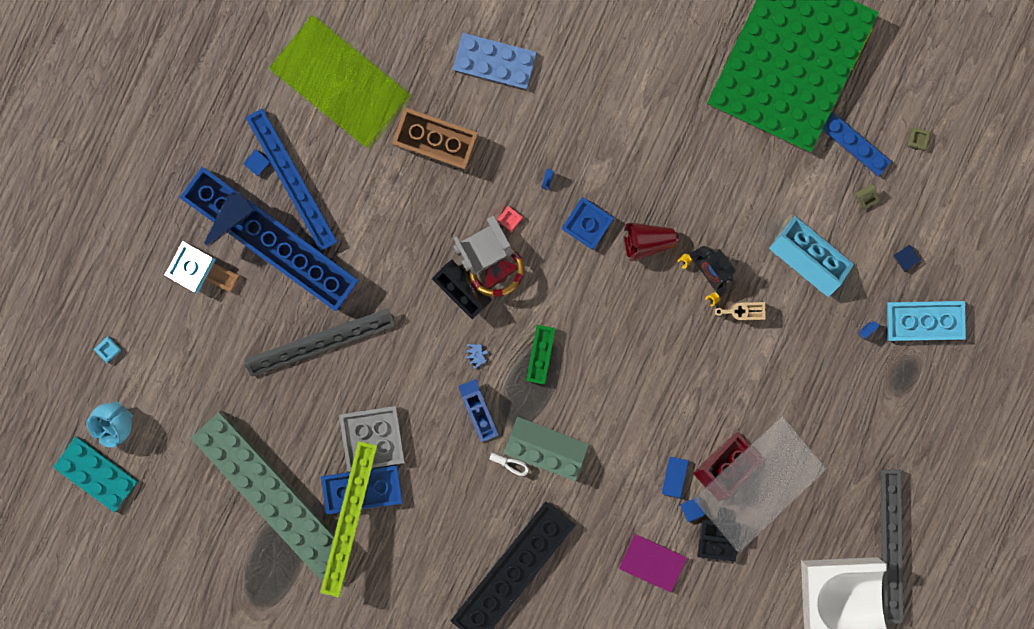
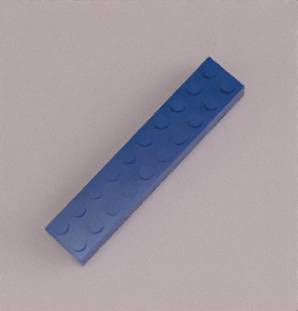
[179,167,360,312]

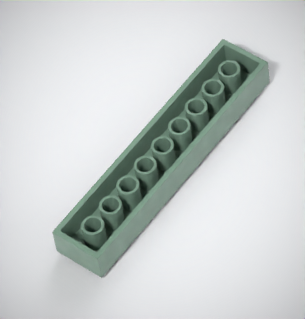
[190,411,335,580]

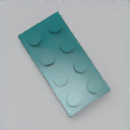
[53,436,138,513]

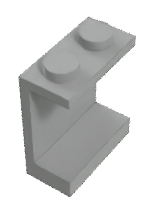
[453,216,514,275]

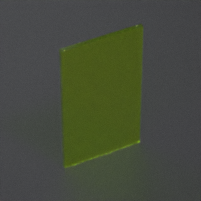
[269,15,410,148]

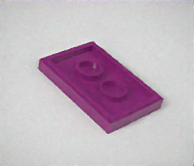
[619,533,687,592]

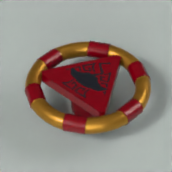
[470,248,525,297]

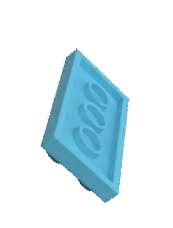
[887,301,966,341]

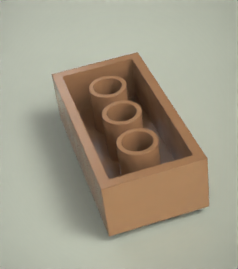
[392,107,478,171]

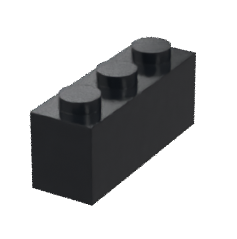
[432,259,492,320]

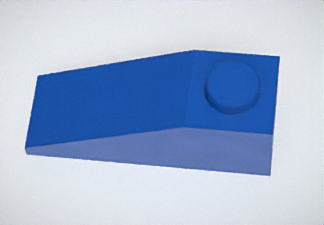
[458,379,499,442]

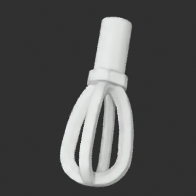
[489,452,529,476]

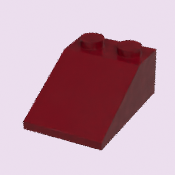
[693,432,763,502]

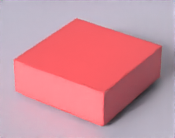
[496,206,523,232]

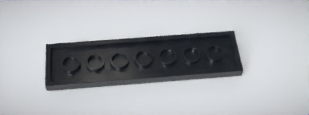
[450,501,576,629]

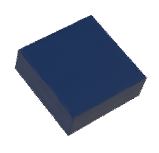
[893,245,920,271]

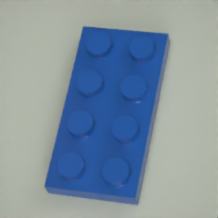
[321,465,403,514]

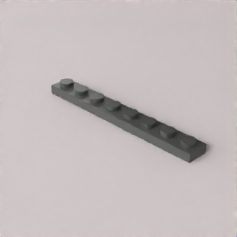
[244,308,395,377]
[880,469,903,623]

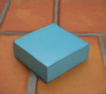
[94,336,121,363]

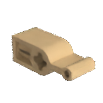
[713,302,765,320]

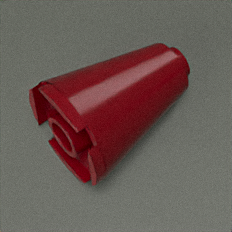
[624,223,679,261]

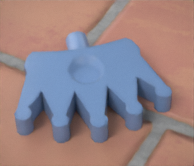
[466,344,488,369]

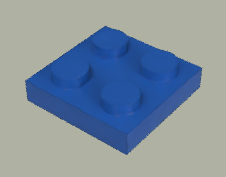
[561,197,614,250]

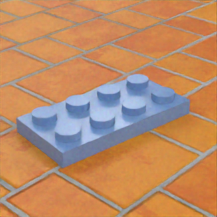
[453,33,536,90]

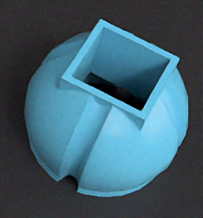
[86,401,134,448]

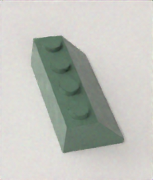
[503,416,589,481]

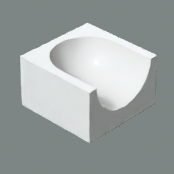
[801,557,886,629]

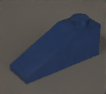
[204,192,256,246]

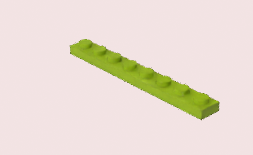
[320,441,377,597]

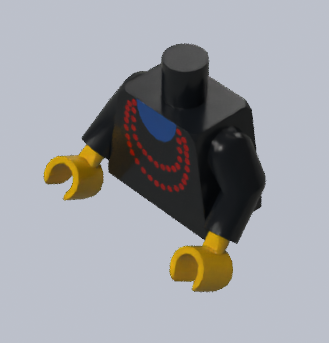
[677,246,736,306]

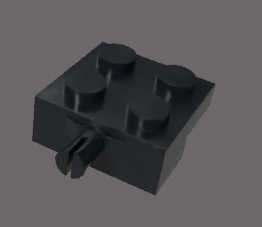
[697,507,741,562]

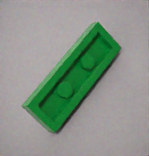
[526,325,555,385]

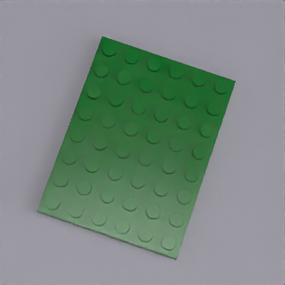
[707,0,879,153]

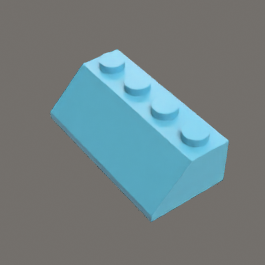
[769,216,854,297]

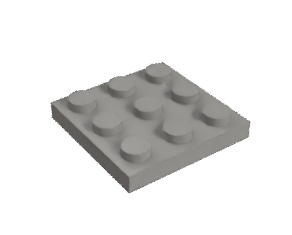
[339,406,405,471]

